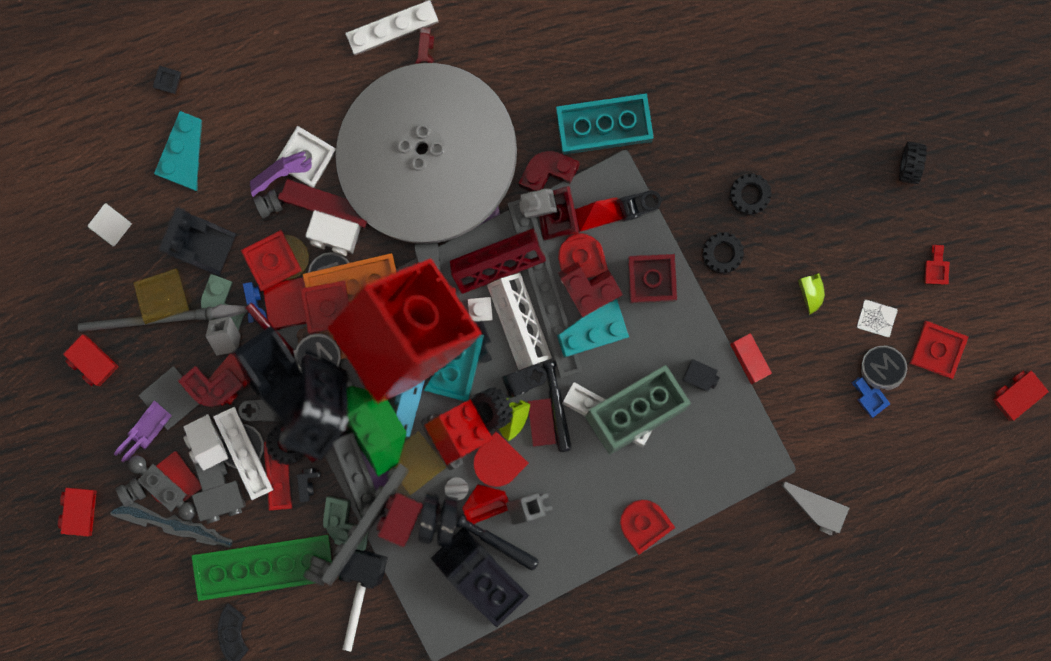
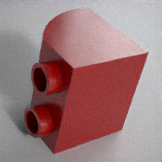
[328,259,482,404]

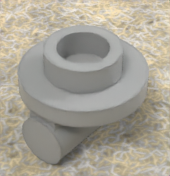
[445,477,468,500]

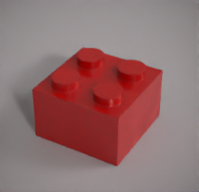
[424,399,493,465]

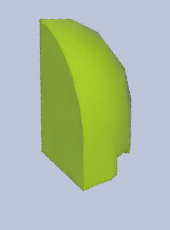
[798,273,825,315]
[499,398,530,441]

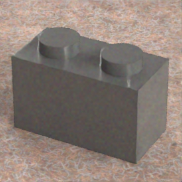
[192,481,246,524]

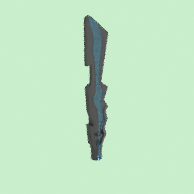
[110,501,233,548]

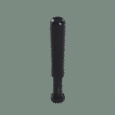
[543,361,572,453]
[456,514,539,571]

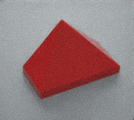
[575,197,623,232]
[462,484,509,524]

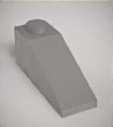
[781,482,849,535]

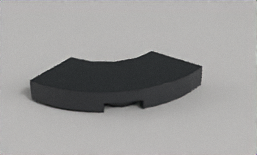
[218,602,249,661]

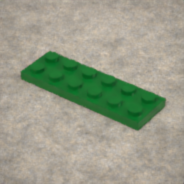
[191,535,332,601]

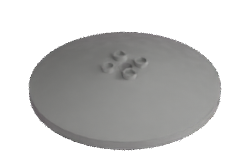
[336,63,517,244]

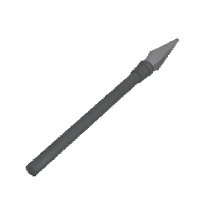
[78,304,257,332]

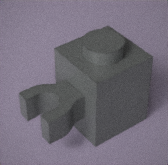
[506,493,553,525]

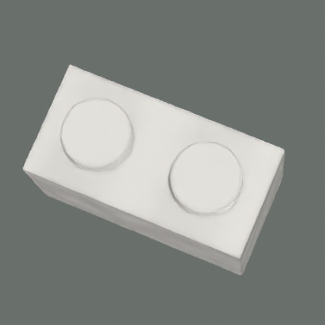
[183,415,228,471]

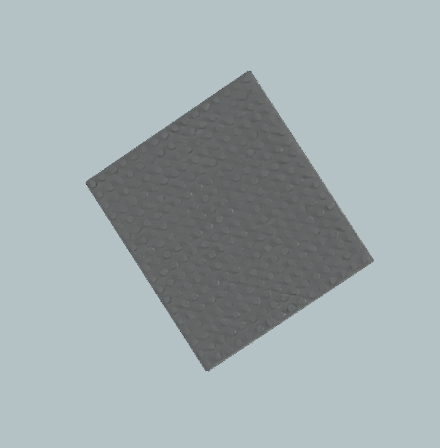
[278,150,796,661]

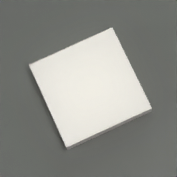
[276,126,336,188]

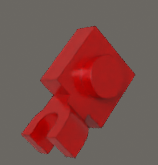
[924,245,950,284]

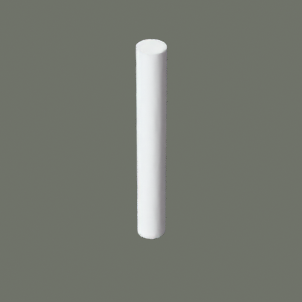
[343,582,366,651]

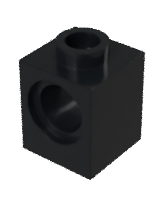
[682,359,720,392]

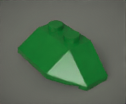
[346,386,407,477]

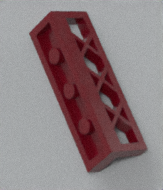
[278,179,368,230]
[450,228,546,294]

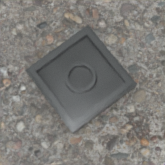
[138,366,200,430]

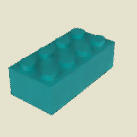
[556,93,654,155]

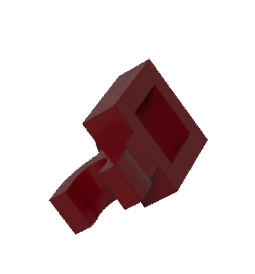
[415,27,435,64]

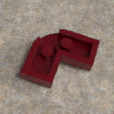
[519,151,580,192]
[178,366,244,407]

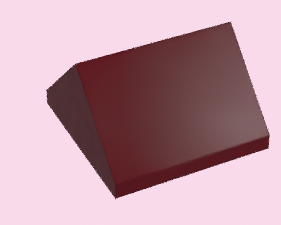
[539,186,579,241]

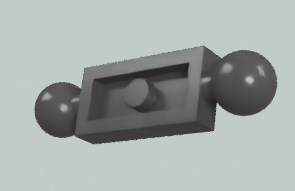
[128,456,197,520]

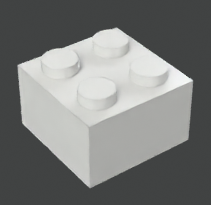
[306,210,361,256]

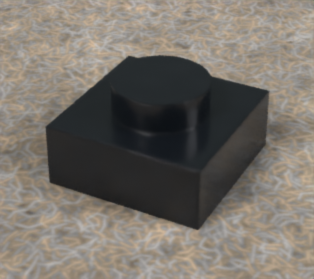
[153,66,182,95]

